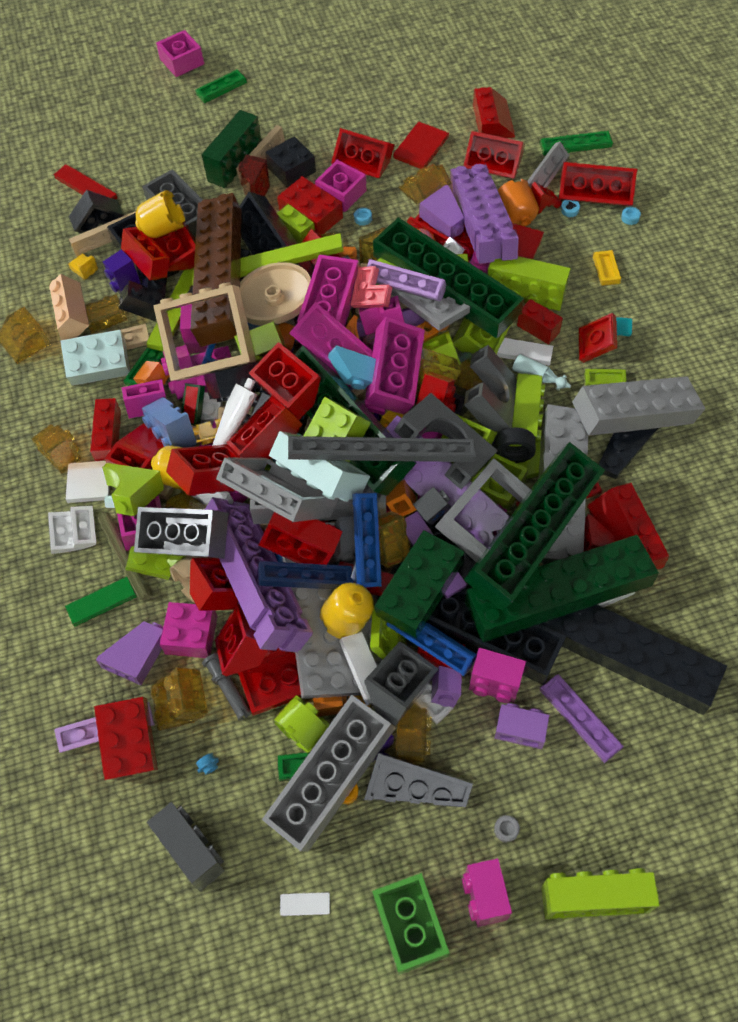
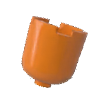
[498,179,539,226]

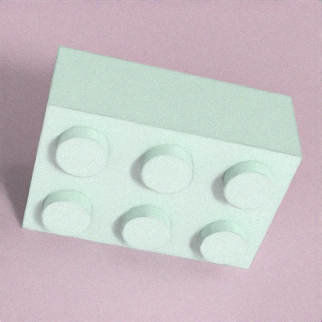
[60,330,130,386]

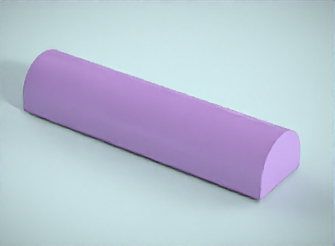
[367,259,446,301]

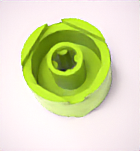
[273,696,330,753]

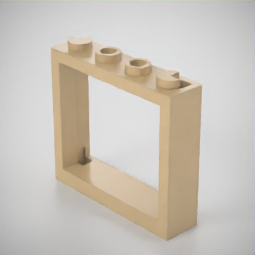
[153,282,256,381]

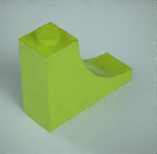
[102,463,164,516]

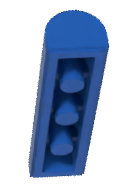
[352,493,382,587]
[386,622,477,676]

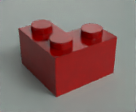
[416,372,456,412]

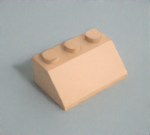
[49,274,89,340]

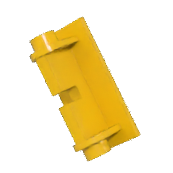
[193,418,238,445]

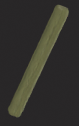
[98,512,151,601]

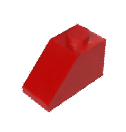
[583,514,615,552]

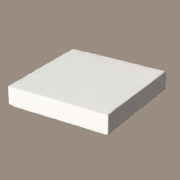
[66,461,110,503]

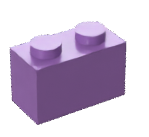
[494,703,549,749]

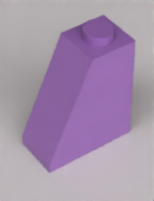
[419,184,464,238]
[96,621,163,685]

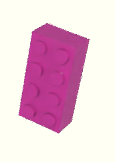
[297,255,359,327]
[364,317,425,415]

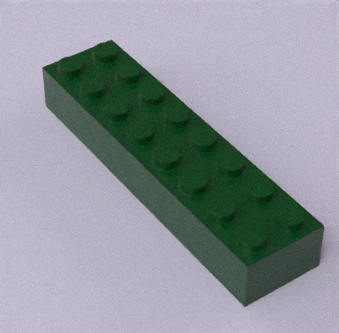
[373,217,524,339]
[295,345,417,496]
[464,441,605,610]
[465,535,659,642]

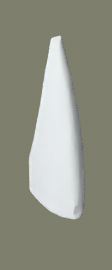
[212,378,257,446]

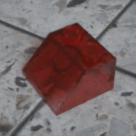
[238,155,270,197]

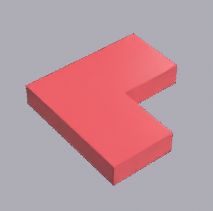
[350,266,392,308]

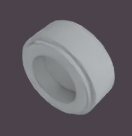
[494,815,520,843]

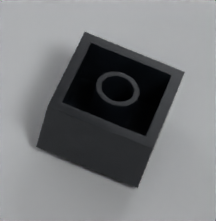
[265,136,316,188]

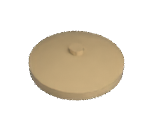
[240,262,311,326]

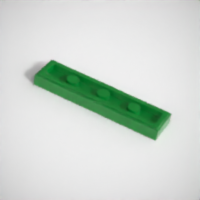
[540,131,613,156]

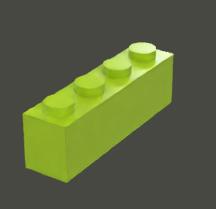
[509,373,545,447]

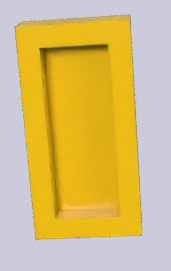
[593,250,621,286]

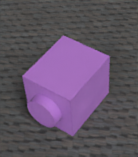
[431,666,462,707]

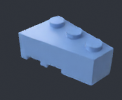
[142,397,197,448]

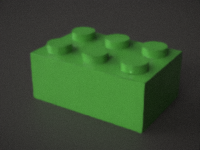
[372,873,450,975]

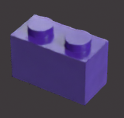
[103,249,141,293]

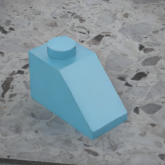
[328,345,376,390]

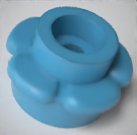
[196,753,219,775]

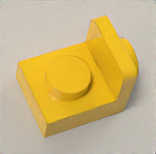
[68,253,98,280]

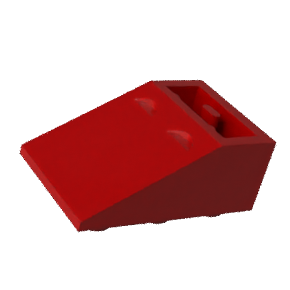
[104,423,164,470]

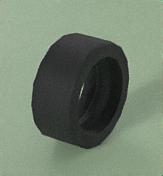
[495,428,536,463]

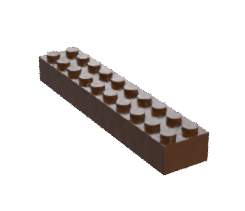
[190,192,241,347]

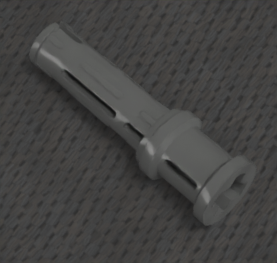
[202,652,251,721]

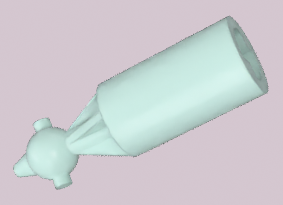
[512,354,571,391]

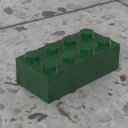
[201,110,262,188]
[374,530,464,639]

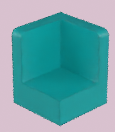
[616,317,633,337]

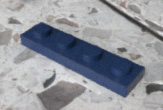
[258,561,354,590]

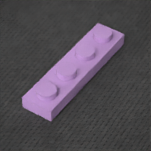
[54,702,155,753]

